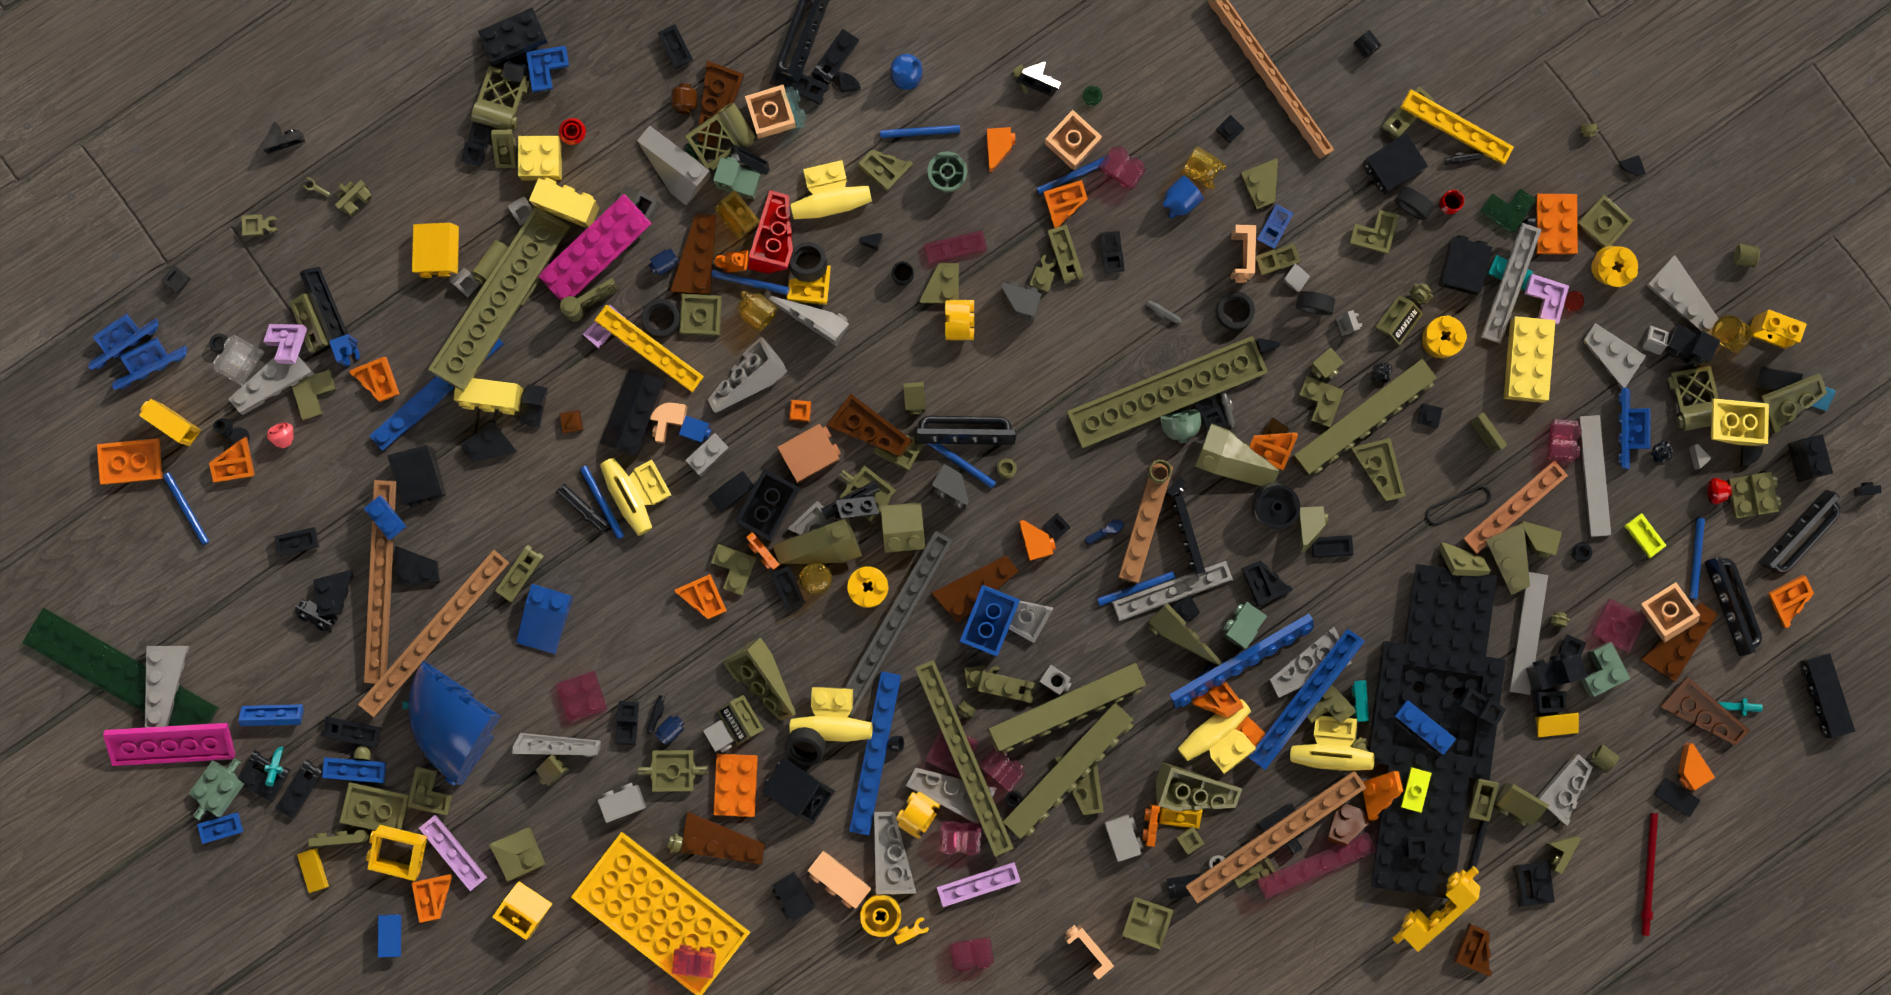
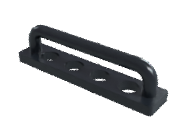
[776,0,829,84]
[915,416,1017,445]
[1759,490,1841,574]
[1705,557,1762,656]

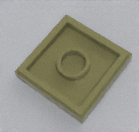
[1577,194,1634,248]
[679,294,722,336]
[1470,412,1507,453]

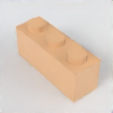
[808,850,871,909]

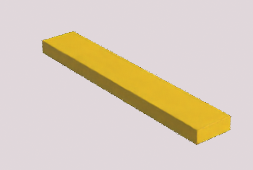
[1400,89,1514,165]
[594,304,704,392]

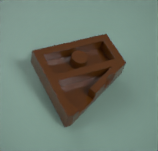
[1326,803,1371,847]
[1453,923,1492,977]

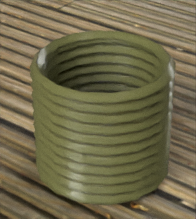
[1734,243,1760,268]
[1148,460,1172,483]
[1590,744,1619,773]

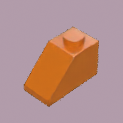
[986,127,1016,172]
[1019,520,1056,561]
[1678,743,1715,791]

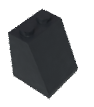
[387,445,446,508]
[761,758,835,825]

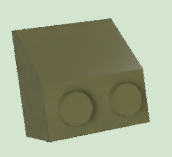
[881,502,925,553]
[1494,783,1549,827]

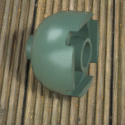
[927,151,967,193]
[1161,410,1201,443]

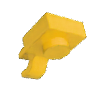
[894,917,929,945]

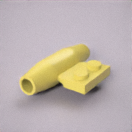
[791,160,872,220]
[600,458,672,536]
[790,687,873,742]
[1177,699,1256,774]
[1290,716,1374,771]

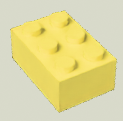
[529,177,599,228]
[453,378,523,415]

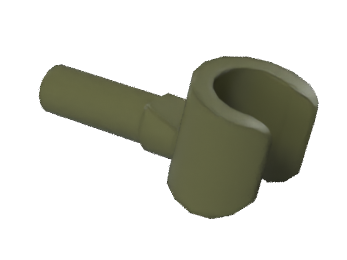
[1013,65,1028,94]
[302,177,330,197]

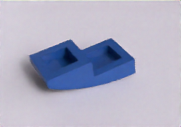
[1257,204,1294,249]

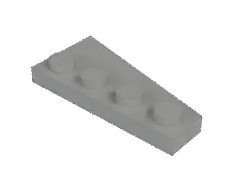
[1647,255,1721,335]
[228,356,314,415]
[1269,627,1352,698]
[145,646,189,728]
[512,733,601,757]
[906,768,997,824]
[874,811,917,894]

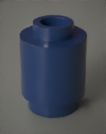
[648,248,679,276]
[655,715,685,745]

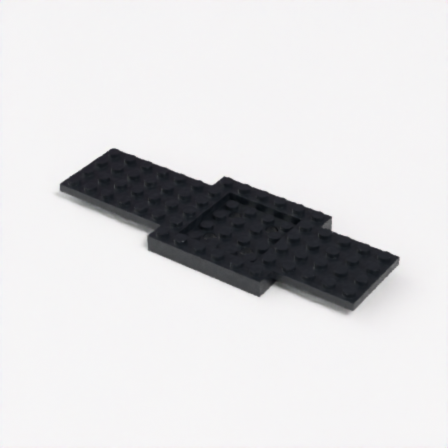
[1368,564,1506,899]

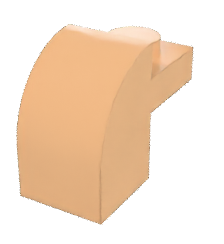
[651,403,688,444]

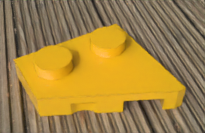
[787,266,831,305]

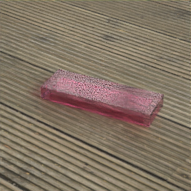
[924,230,987,264]

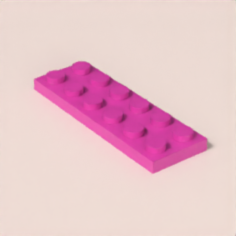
[539,194,652,301]
[103,723,236,766]

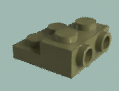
[1727,472,1781,519]

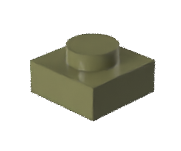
[1176,826,1205,855]

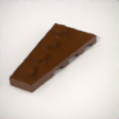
[697,60,745,148]
[670,214,716,295]
[827,394,913,457]
[932,555,1019,623]
[1640,603,1718,682]
[1660,676,1750,746]
[681,811,765,864]

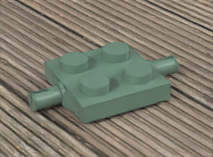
[188,758,244,820]

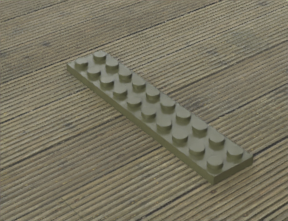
[428,207,570,392]
[1067,336,1268,449]

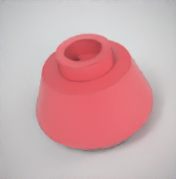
[267,422,294,448]

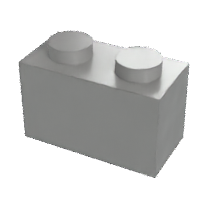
[685,433,730,477]
[598,783,647,823]
[1104,814,1143,862]

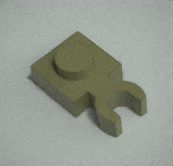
[241,214,278,237]
[1029,255,1056,293]
[965,665,999,688]

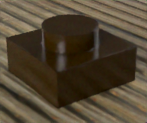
[1261,418,1290,435]

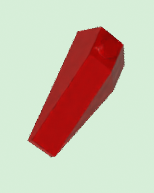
[748,190,793,274]

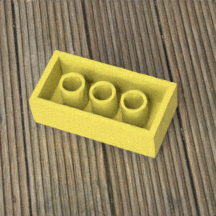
[1503,316,1555,403]

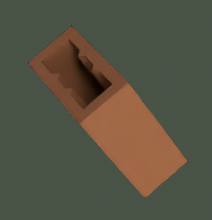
[778,424,841,484]

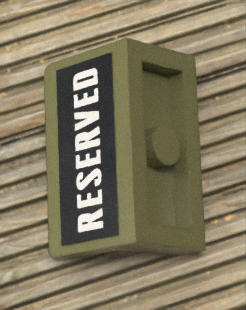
[1375,295,1423,345]
[717,695,764,745]

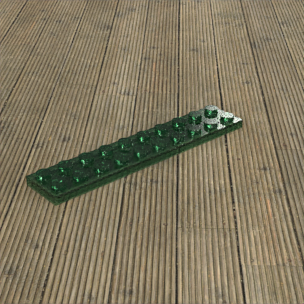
[22,608,219,726]

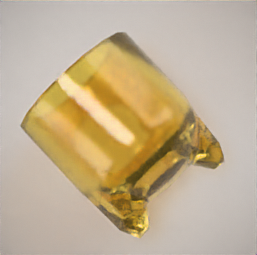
[1181,146,1227,189]
[739,291,779,333]
[1712,315,1752,354]
[800,563,833,596]

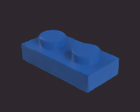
[364,495,406,540]
[197,812,244,844]

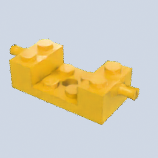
[1392,866,1480,952]

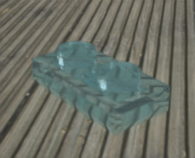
[785,86,807,129]

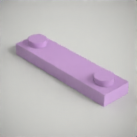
[419,815,487,891]
[937,862,1021,907]

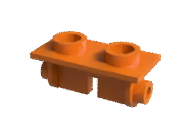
[714,250,749,273]

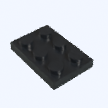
[478,8,548,66]

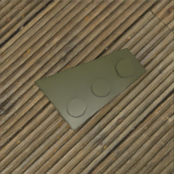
[1762,373,1827,434]
[1350,438,1406,502]
[1486,522,1530,595]
[1055,755,1104,815]

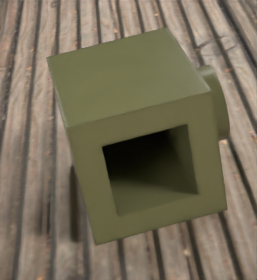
[1310,347,1344,380]

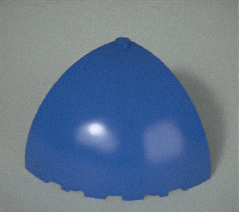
[408,661,502,786]

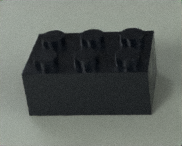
[735,469,801,543]

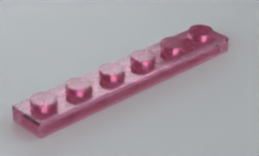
[1257,832,1376,899]

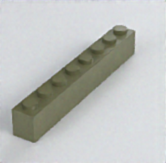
[1292,359,1437,476]
[987,663,1146,754]
[1003,703,1134,839]

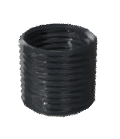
[1354,30,1382,58]
[892,261,914,286]

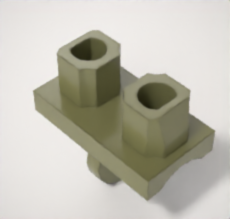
[335,180,373,217]

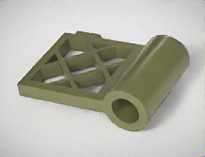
[471,66,530,130]
[684,102,756,171]
[472,240,541,307]
[560,278,620,322]
[1667,366,1719,431]

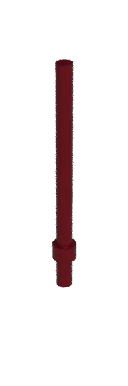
[1640,813,1658,936]

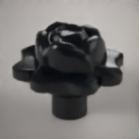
[1370,362,1392,383]
[1651,440,1673,463]

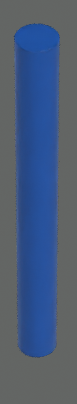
[880,125,960,138]
[1037,155,1112,195]
[712,269,790,295]
[927,444,996,489]
[580,466,624,540]
[163,472,210,545]
[1689,518,1705,599]
[1097,571,1176,606]

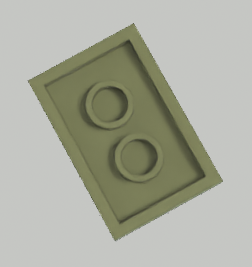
[340,782,410,830]

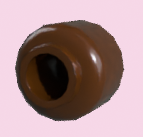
[671,83,697,114]

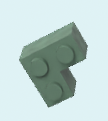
[713,157,761,200]
[1222,602,1267,650]
[1580,642,1630,697]

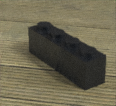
[1800,653,1856,738]

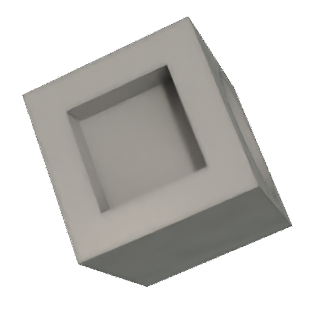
[1039,665,1072,695]
[703,720,734,753]

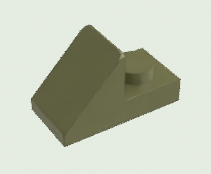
[491,130,516,168]
[1468,779,1499,821]
[1546,836,1581,874]

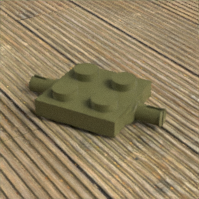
[839,465,896,522]
[638,750,708,792]

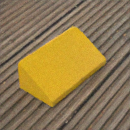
[1535,713,1579,737]
[1159,807,1202,829]
[297,848,329,893]

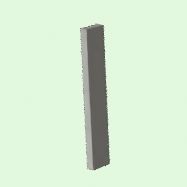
[1481,223,1542,344]
[1578,415,1611,537]
[1112,561,1233,621]
[1509,572,1548,695]

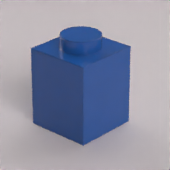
[679,416,712,444]

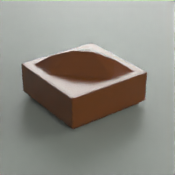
[560,410,584,434]

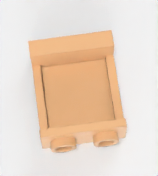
[1230,225,1256,283]
[1064,925,1114,980]

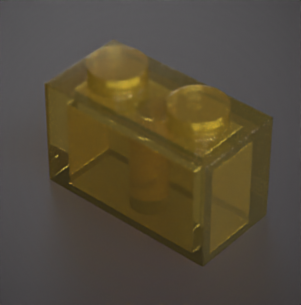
[715,191,760,240]

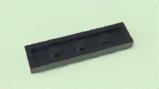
[300,267,348,346]
[1172,495,1206,577]

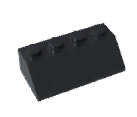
[600,369,667,458]

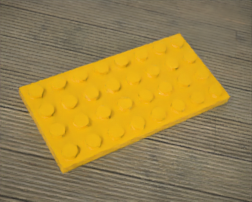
[571,832,750,995]

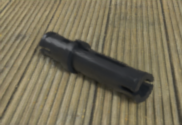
[820,480,880,520]
[556,483,609,533]

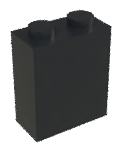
[1363,133,1428,195]
[1438,235,1493,296]
[1788,434,1833,482]

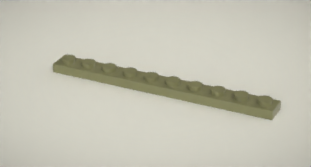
[915,660,1014,857]

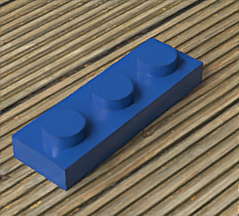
[1394,700,1456,755]
[238,704,304,726]
[322,757,387,783]

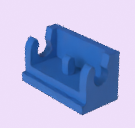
[329,334,360,367]
[378,914,401,957]

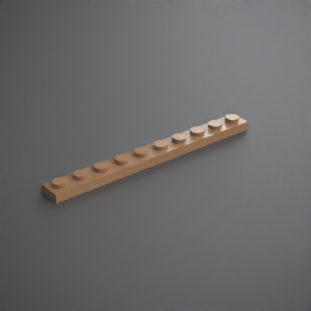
[1207,0,1334,159]
[364,480,396,684]
[358,550,509,718]
[1185,771,1366,904]

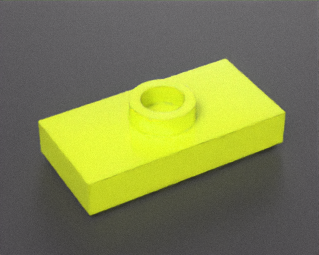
[1625,513,1666,558]
[1400,767,1431,812]

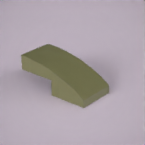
[1255,243,1301,275]

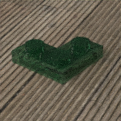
[1480,188,1537,233]

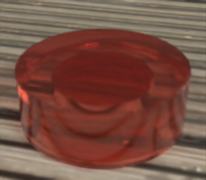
[1564,291,1584,312]

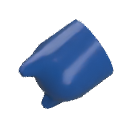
[890,54,923,90]
[1163,175,1204,219]

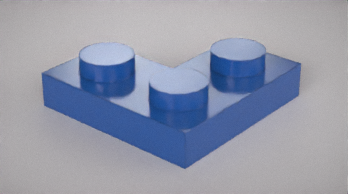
[526,46,570,93]

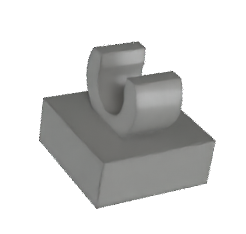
[1335,310,1362,336]

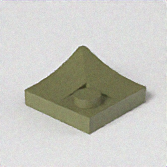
[489,827,546,882]
[1122,897,1174,950]

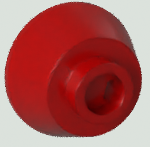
[559,118,586,145]
[1707,477,1732,505]

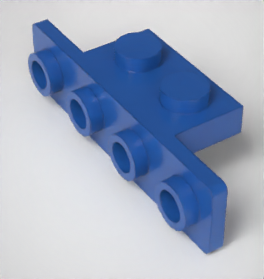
[88,313,159,370]
[112,337,188,390]
[1618,388,1651,469]

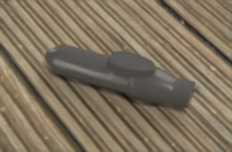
[1146,300,1182,324]
[1220,391,1235,429]

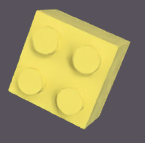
[518,136,562,181]

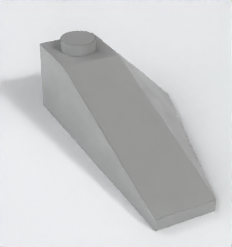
[637,126,712,206]
[769,296,850,346]
[708,337,787,413]

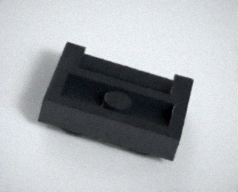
[238,750,291,802]
[1513,861,1555,906]

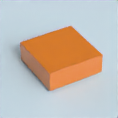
[789,400,811,422]

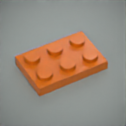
[1536,194,1578,255]
[97,438,163,485]
[714,754,758,817]

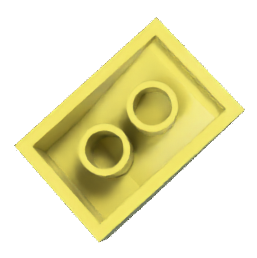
[1711,399,1769,446]

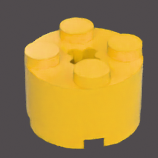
[1592,246,1638,287]
[945,300,974,340]
[1422,315,1467,359]
[847,567,888,608]
[896,792,940,840]
[860,894,901,937]

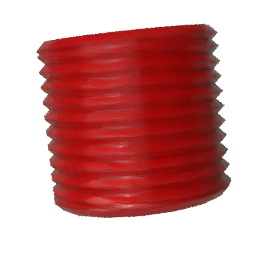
[1439,190,1464,215]

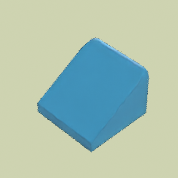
[1812,387,1836,411]

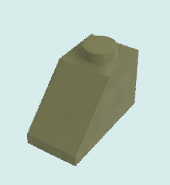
[903,382,926,415]
[1297,506,1328,552]
[1518,521,1562,559]
[536,755,570,786]

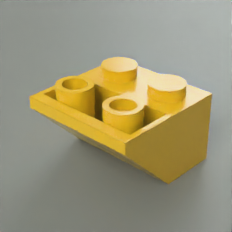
[493,881,553,940]

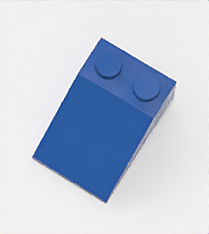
[516,584,574,654]
[960,585,1020,657]

